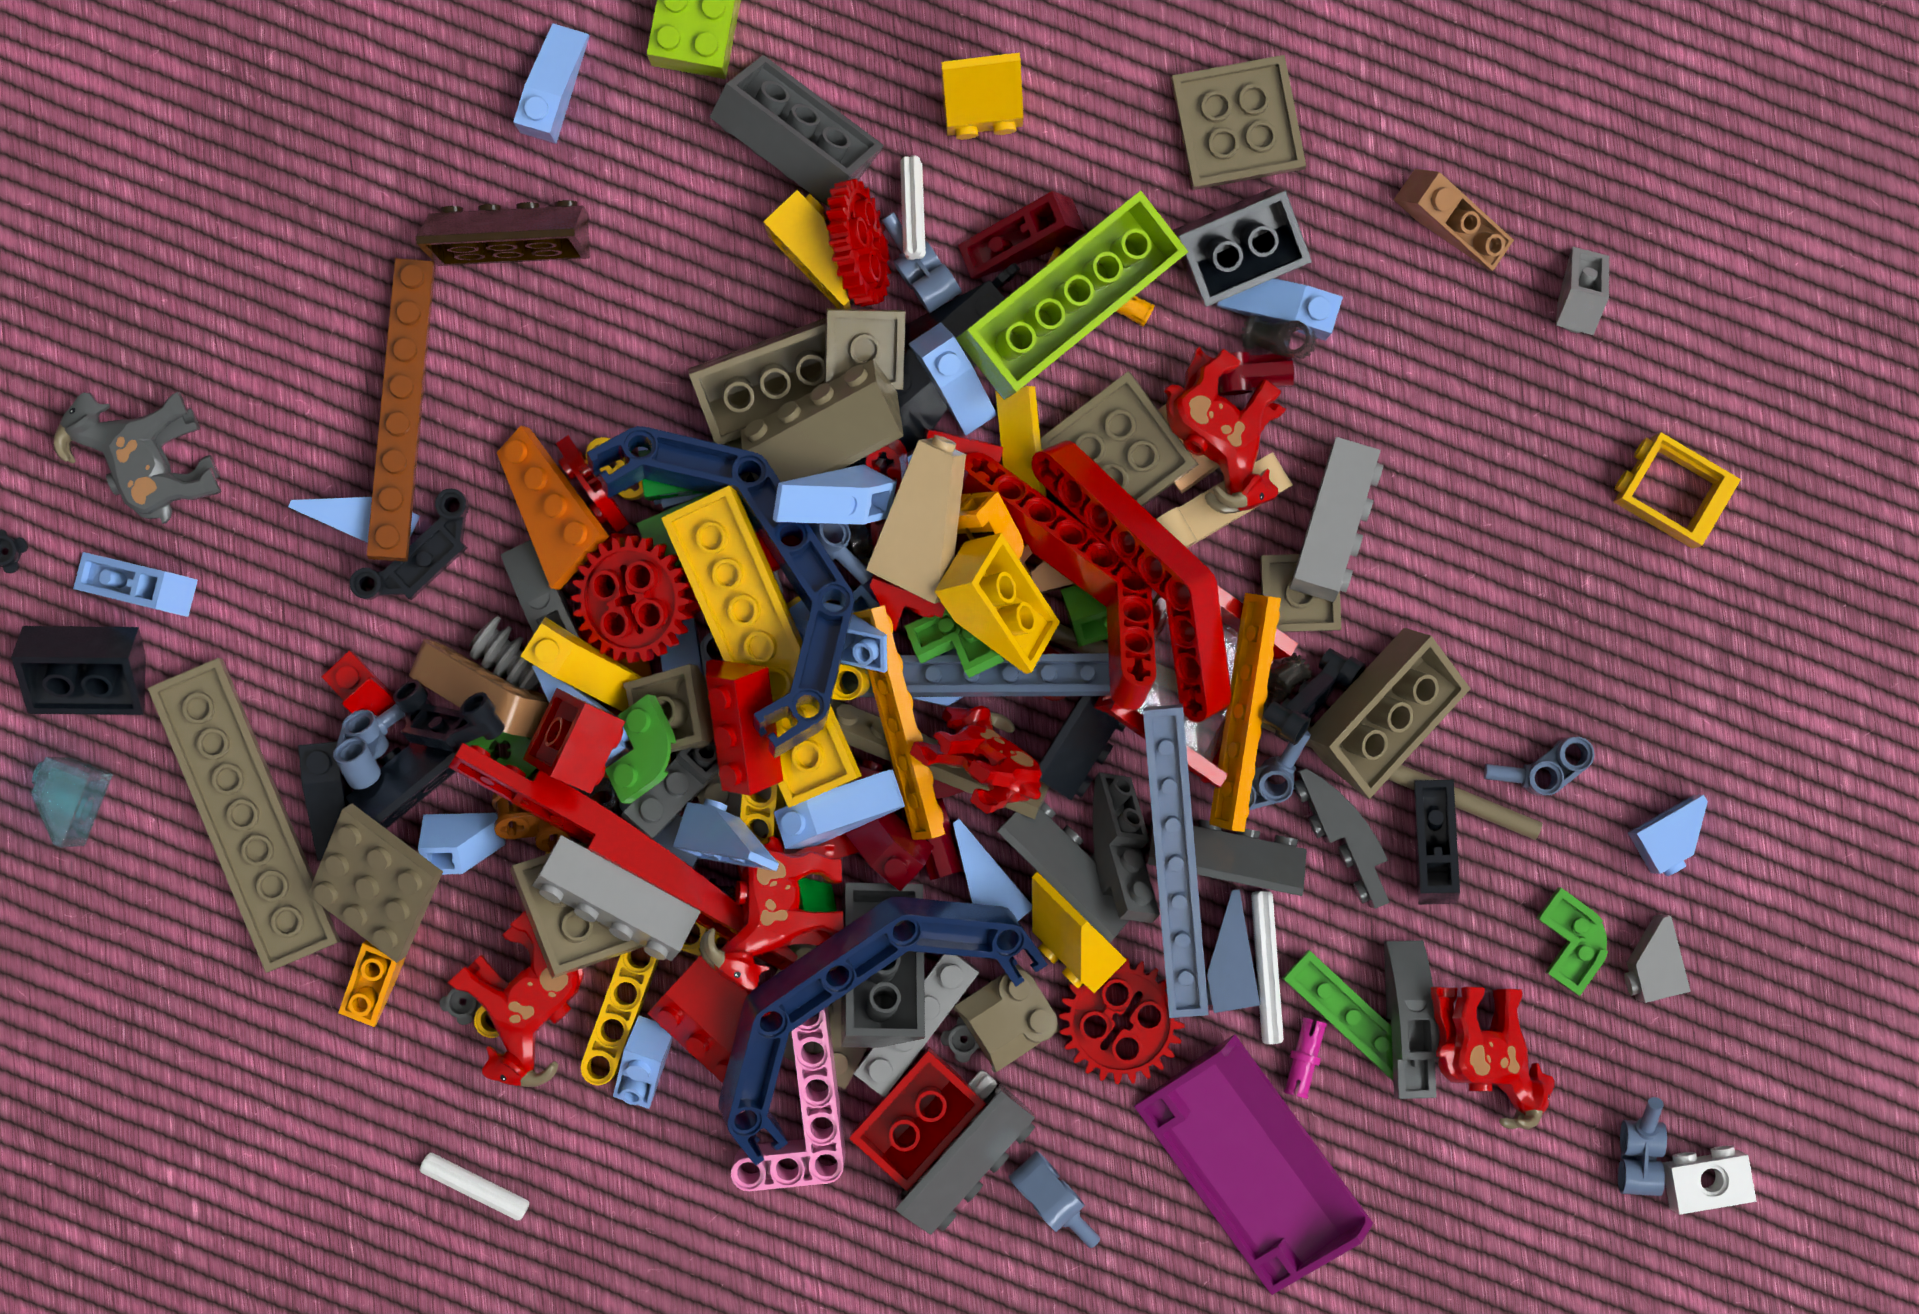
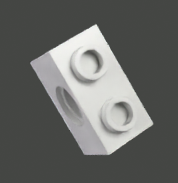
[1663,1146,1757,1215]

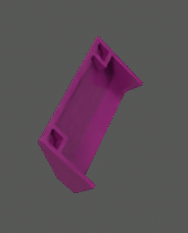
[1134,1034,1374,1295]

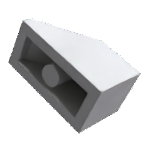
[1556,247,1609,335]
[1624,914,1691,1003]

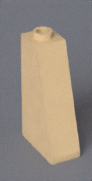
[866,435,966,604]

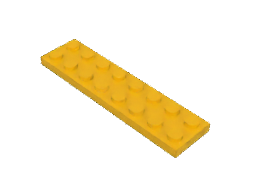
[661,485,862,808]

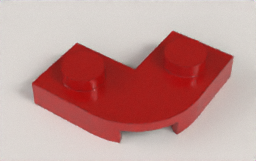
[556,435,629,533]

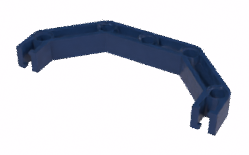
[587,426,854,759]
[718,897,1048,1166]

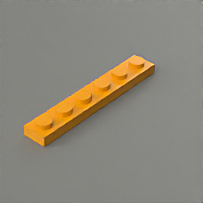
[1209,593,1281,832]
[852,605,945,840]

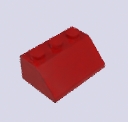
[706,659,783,795]
[647,955,772,1083]
[849,1046,986,1191]

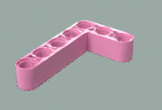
[731,1006,846,1191]

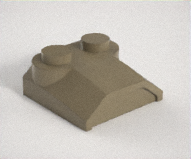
[623,664,714,753]
[953,964,1060,1073]

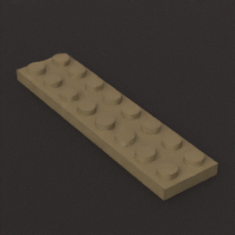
[147,658,341,973]

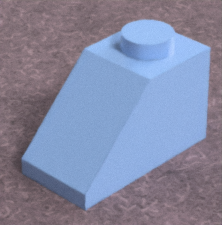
[1628,795,1708,876]

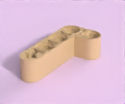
[1156,452,1293,548]

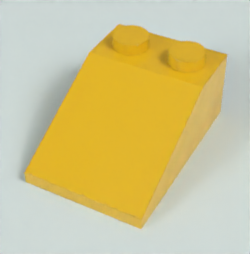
[941,52,1024,140]
[763,190,851,309]
[934,533,1060,674]
[1032,872,1127,993]

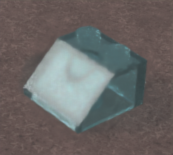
[31,757,113,847]

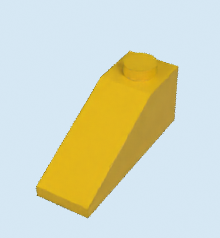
[520,617,643,712]

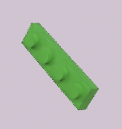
[1282,950,1393,1081]

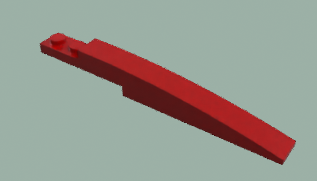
[449,743,798,970]

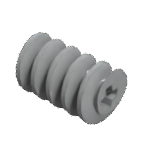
[469,616,541,691]

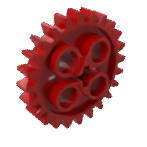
[826,178,891,307]
[571,535,696,663]
[1058,957,1185,1084]

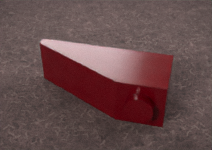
[958,191,1086,280]
[838,780,934,892]

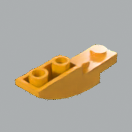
[338,940,406,1027]

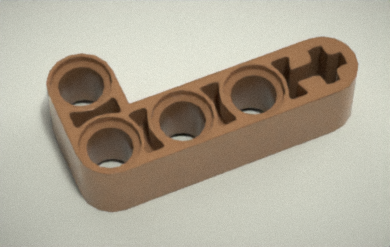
[409,639,549,738]

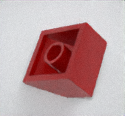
[523,688,626,794]

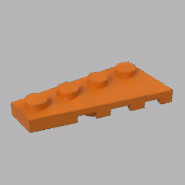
[496,426,609,590]

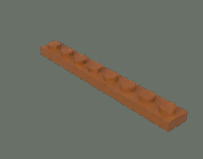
[366,258,435,562]

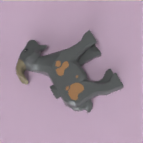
[53,391,222,524]

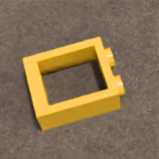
[1613,432,1741,549]

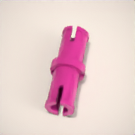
[1283,1017,1327,1099]

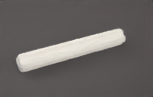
[1251,891,1284,1044]

